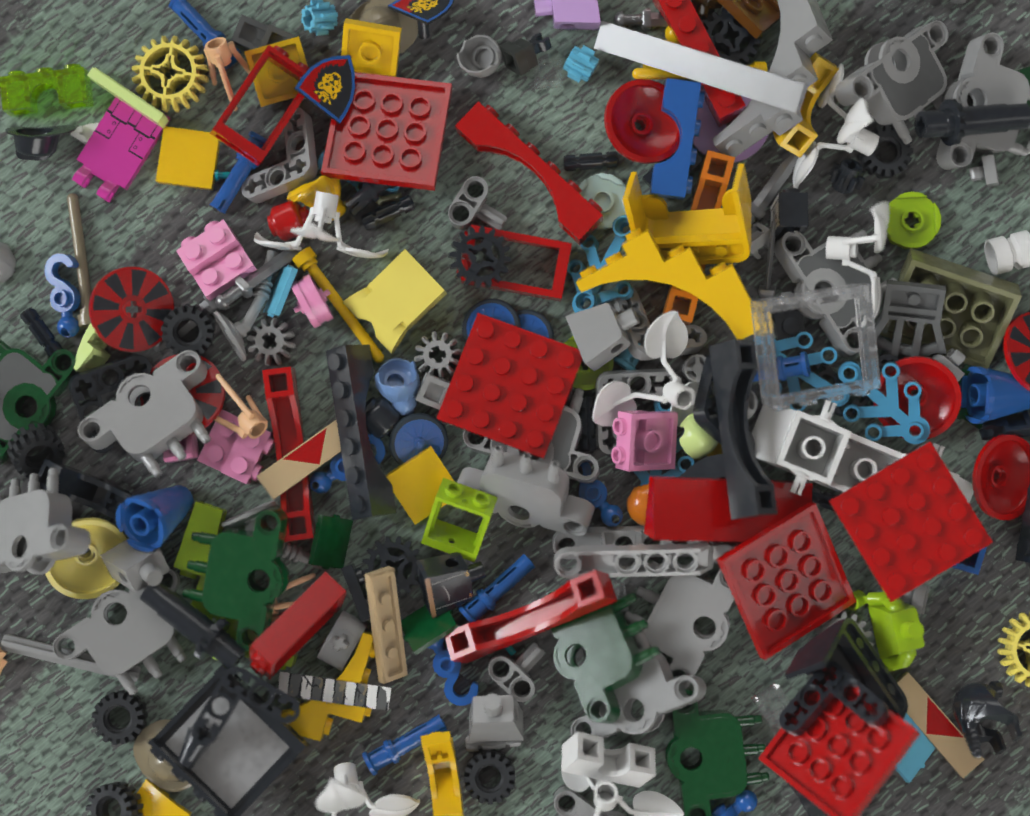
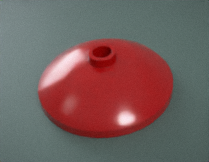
[604,79,680,164]
[873,356,961,440]
[972,434,1030,520]

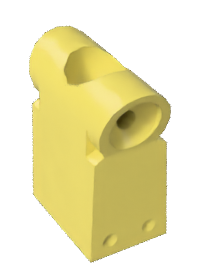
[343,249,447,354]

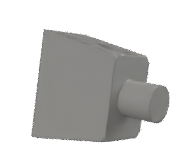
[566,303,640,371]
[100,538,170,591]
[469,693,524,742]

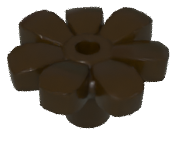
[690,0,722,20]

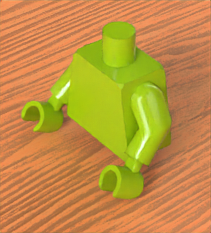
[848,590,925,672]

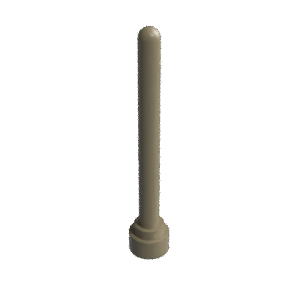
[67,193,92,328]

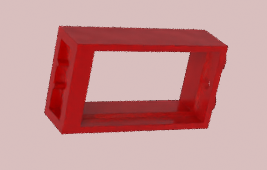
[210,45,309,166]
[457,224,572,302]
[249,571,347,680]

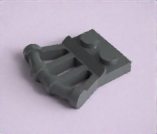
[867,280,947,357]

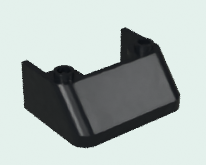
[784,618,908,720]

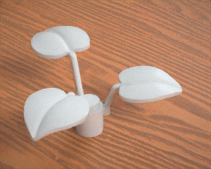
[793,63,879,189]
[254,191,389,258]
[826,202,889,327]
[592,311,699,428]
[316,762,420,816]
[561,762,684,816]

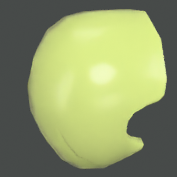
[679,413,718,459]

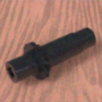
[915,99,1030,146]
[140,582,247,669]

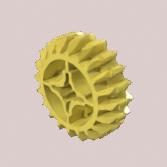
[132,36,209,113]
[997,613,1030,687]

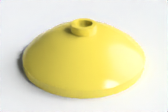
[45,517,127,599]

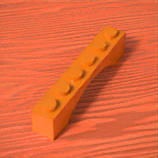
[662,150,735,325]

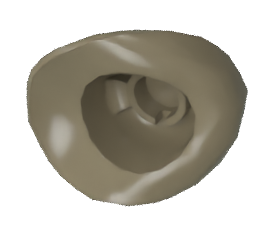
[349,0,418,54]
[133,719,191,792]

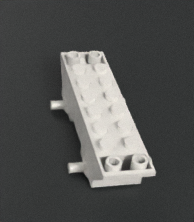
[751,400,974,503]

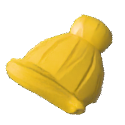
[286,176,347,221]

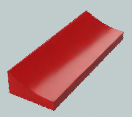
[644,476,813,542]

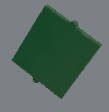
[308,514,353,570]
[401,605,458,655]

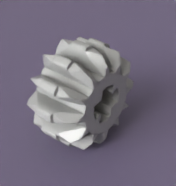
[247,318,296,366]
[414,331,462,379]

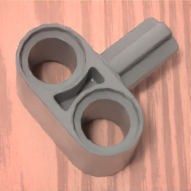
[448,176,507,230]
[317,610,368,672]
[488,642,545,702]

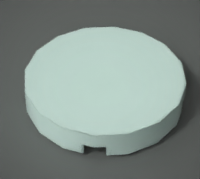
[579,173,626,230]

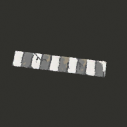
[277,672,391,711]

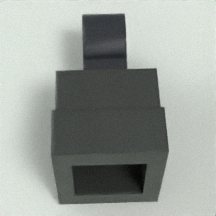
[500,33,552,76]

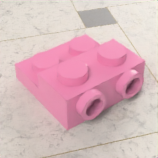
[176,219,257,301]
[197,409,274,484]
[611,410,678,472]

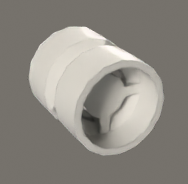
[984,230,1030,275]

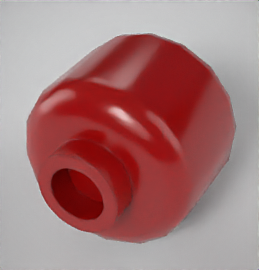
[267,200,309,241]

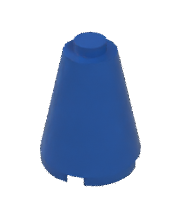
[960,366,1030,424]
[116,485,194,552]

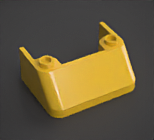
[623,163,751,265]

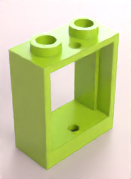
[421,478,498,563]

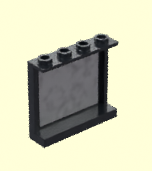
[147,664,309,816]

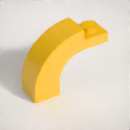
[773,53,839,158]
[421,731,465,816]

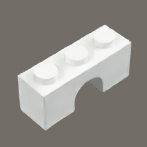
[562,731,656,788]

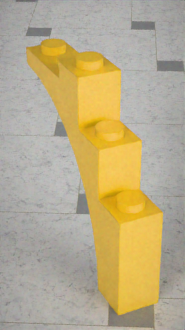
[576,228,765,339]
[281,630,375,741]

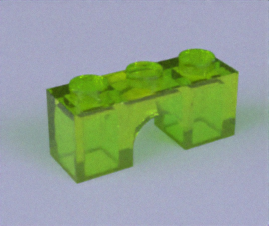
[0,64,94,116]

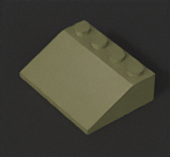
[880,248,1022,368]

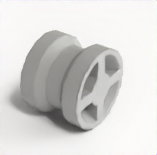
[682,354,706,383]

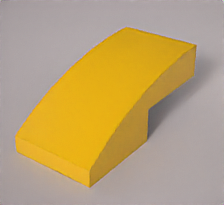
[136,779,192,816]

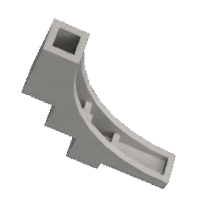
[712,0,833,157]

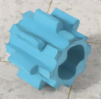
[301,0,338,36]
[563,45,599,83]

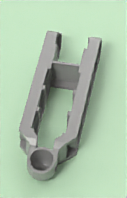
[552,526,740,578]

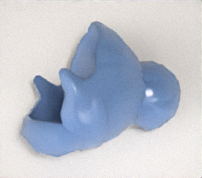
[374,357,420,416]

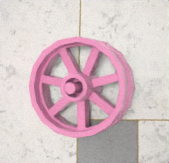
[291,274,334,329]

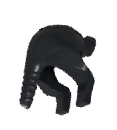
[952,681,1023,758]

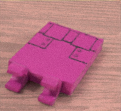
[72,97,171,203]

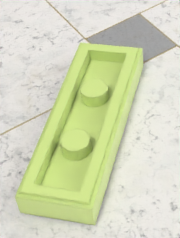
[87,67,169,129]

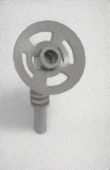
[213,250,278,361]
[221,500,331,572]

